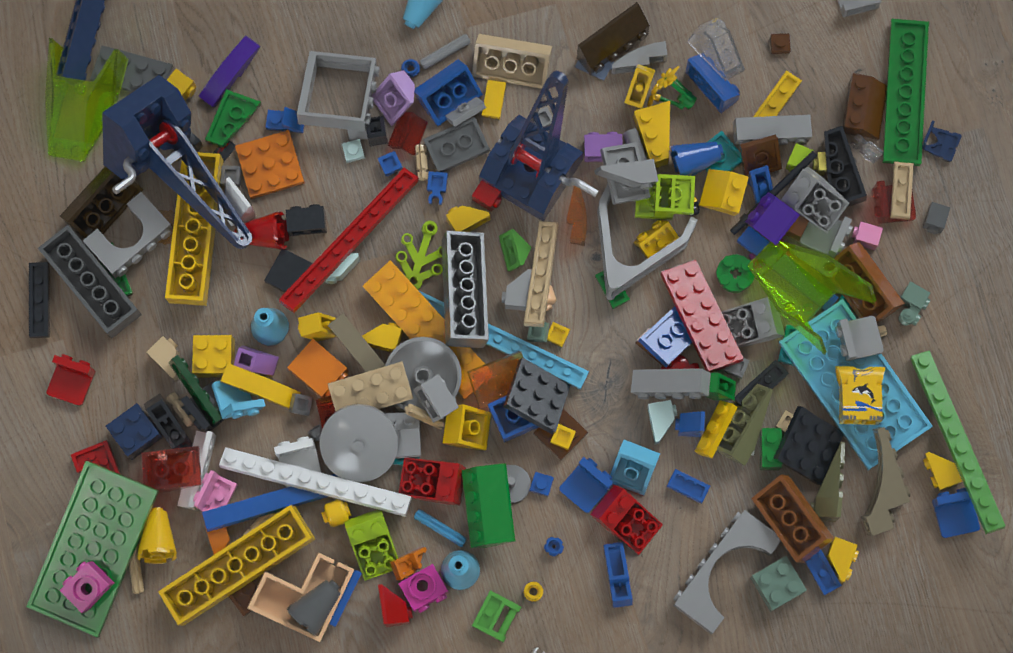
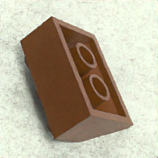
[843,73,887,140]

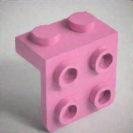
[193,470,238,512]

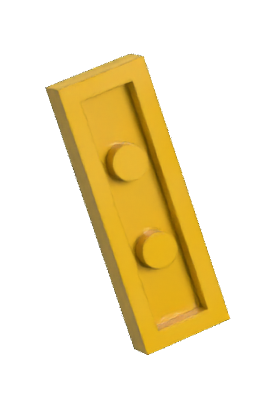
[695,400,738,458]

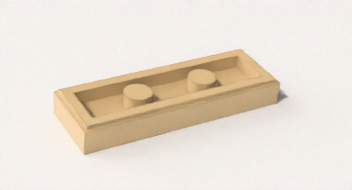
[890,162,914,220]

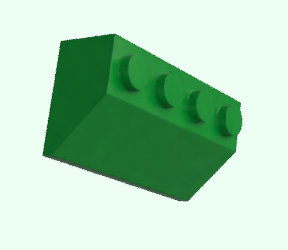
[462,463,516,548]

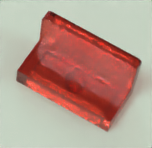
[387,112,428,155]

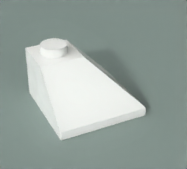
[225,177,256,226]

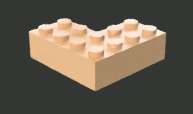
[247,553,354,642]

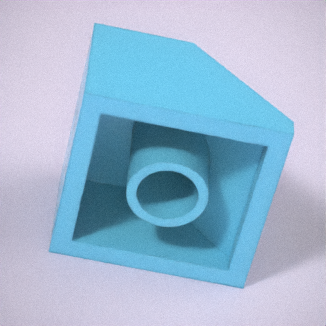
[610,440,660,496]

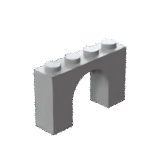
[83,192,173,278]

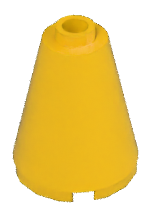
[137,507,177,564]

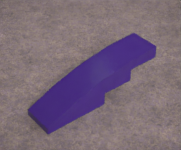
[199,36,261,107]

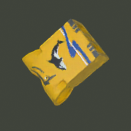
[835,366,885,425]

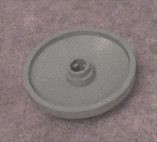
[385,337,462,411]
[320,404,398,482]

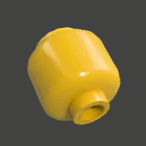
[321,499,352,527]

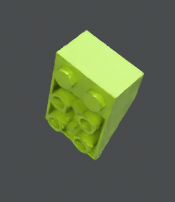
[344,510,398,581]

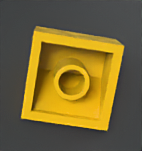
[699,169,749,216]
[443,404,491,450]

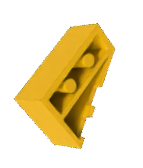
[633,101,670,168]

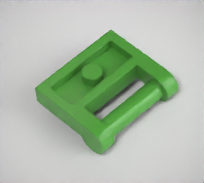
[472,590,522,643]

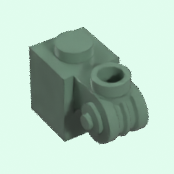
[898,281,931,326]

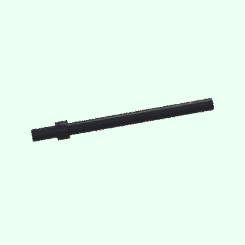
[730,151,817,235]

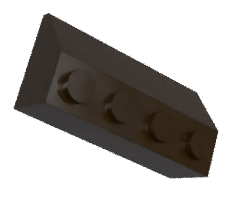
[577,2,650,75]
[60,166,144,238]

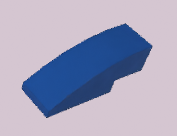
[603,542,633,608]

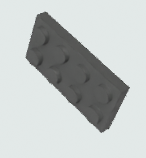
[90,45,173,92]

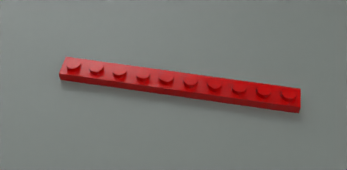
[279,168,419,313]

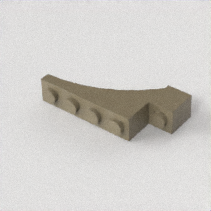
[861,427,910,536]

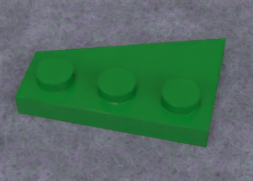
[205,89,262,148]

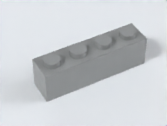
[733,115,812,145]
[631,369,711,399]

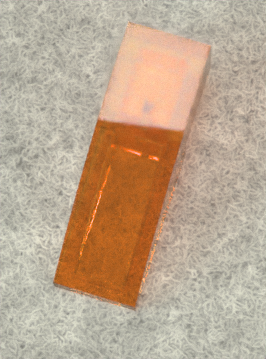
[566,186,587,246]

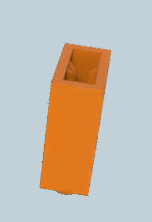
[287,339,349,400]

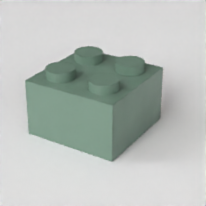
[750,556,807,612]

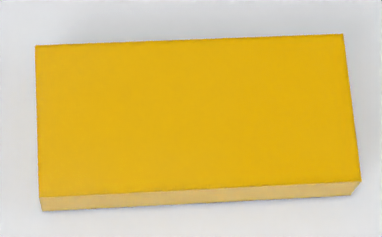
[482,80,506,120]

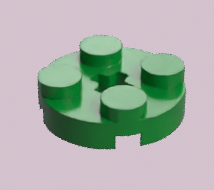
[716,254,755,293]

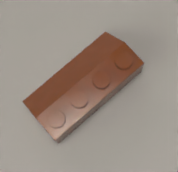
[823,242,905,323]

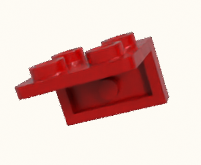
[46,354,96,406]

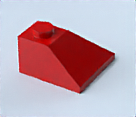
[378,584,413,627]

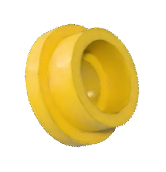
[524,582,543,602]

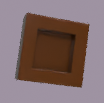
[770,33,791,54]

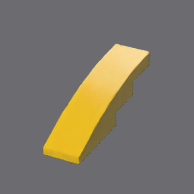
[221,363,301,409]

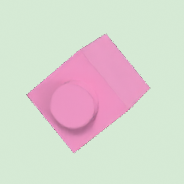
[851,222,883,250]

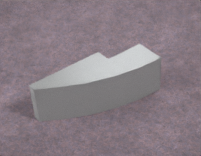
[611,41,667,74]

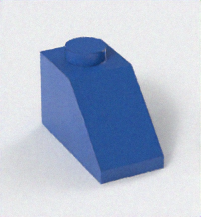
[675,411,705,437]

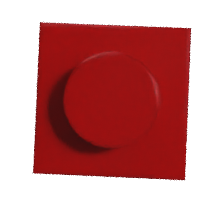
[472,180,502,212]

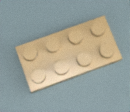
[328,361,414,411]

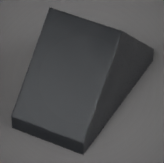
[366,116,388,147]

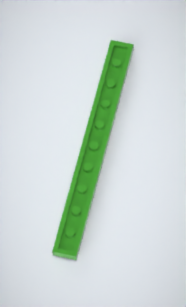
[910,350,1006,534]

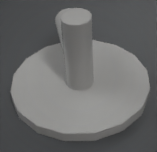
[506,465,531,503]

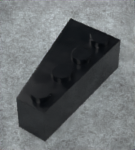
[824,126,867,207]

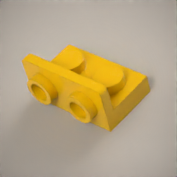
[633,220,679,259]

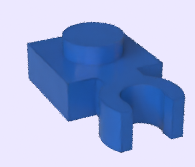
[427,171,448,205]

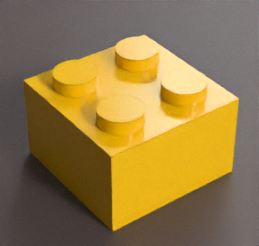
[192,335,235,378]

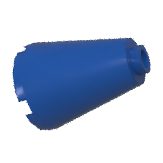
[669,142,724,176]

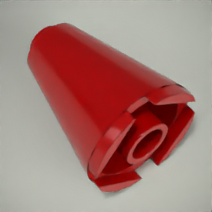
[234,211,289,250]

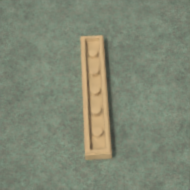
[524,222,559,327]

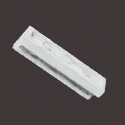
[177,431,216,511]

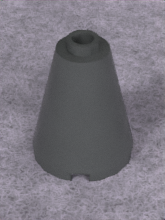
[287,580,341,636]

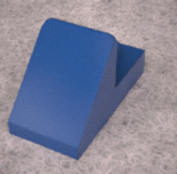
[266,107,304,133]
[747,165,773,204]

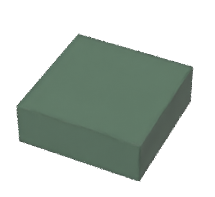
[527,322,550,342]

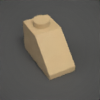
[147,336,179,382]

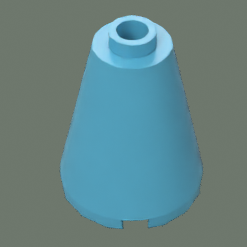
[403,0,443,29]
[251,308,289,346]
[441,550,480,590]

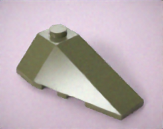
[716,384,773,466]
[810,442,845,522]

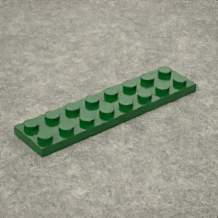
[882,19,929,166]

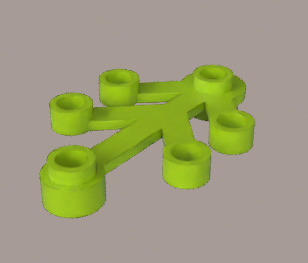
[395,221,443,289]

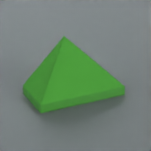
[499,229,532,272]

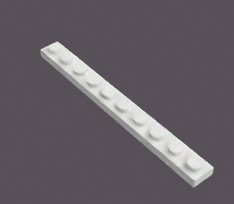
[219,447,411,517]

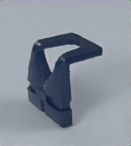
[922,120,962,162]

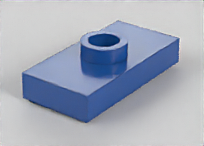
[667,469,710,504]

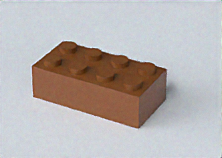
[751,475,834,563]

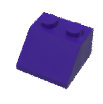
[745,192,800,245]

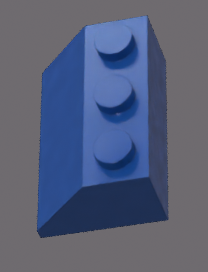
[685,53,740,113]
[414,59,483,126]

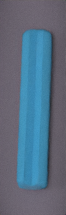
[414,509,467,547]

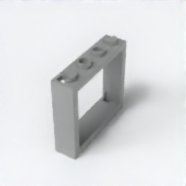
[297,51,380,131]

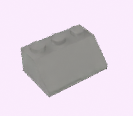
[385,412,421,458]

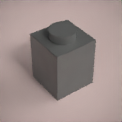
[923,202,951,234]

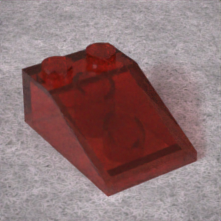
[142,446,202,493]

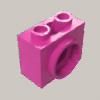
[60,561,114,613]
[398,564,449,613]

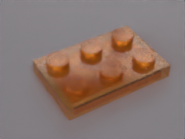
[467,351,523,408]

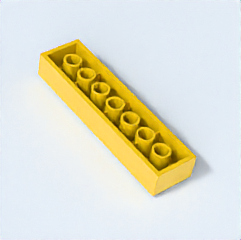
[165,152,224,306]
[158,505,316,626]

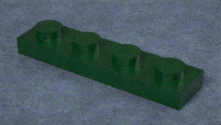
[169,355,222,426]

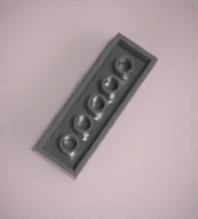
[38,225,142,338]
[442,231,489,348]

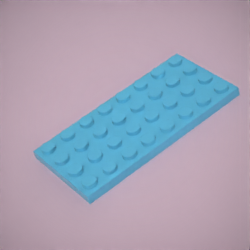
[779,299,933,470]

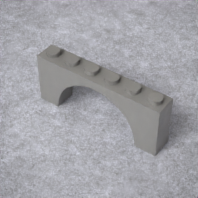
[673,510,781,635]

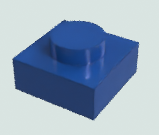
[378,151,403,176]
[530,472,554,496]

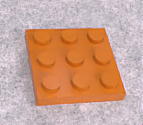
[235,130,305,199]

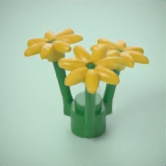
[647,66,697,110]

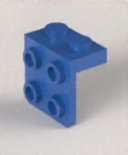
[559,457,613,513]
[932,487,980,538]

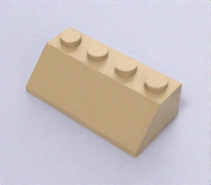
[472,34,552,88]

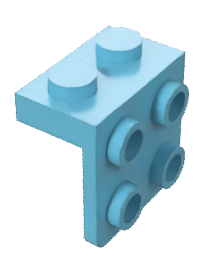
[212,381,266,419]

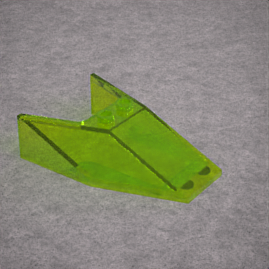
[45,38,128,162]
[748,241,877,354]

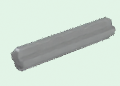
[420,34,471,69]

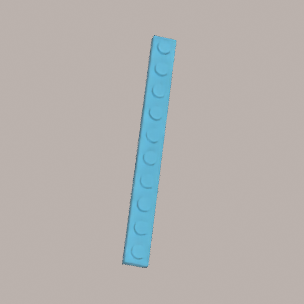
[420,291,589,390]

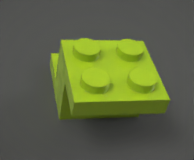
[635,174,695,220]

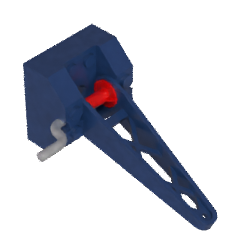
[479,71,599,222]
[102,75,252,249]

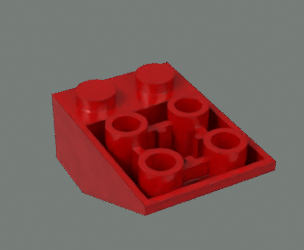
[398,458,466,506]
[590,485,663,555]

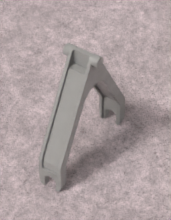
[597,184,698,300]

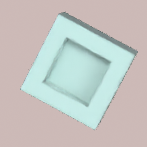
[342,139,365,163]

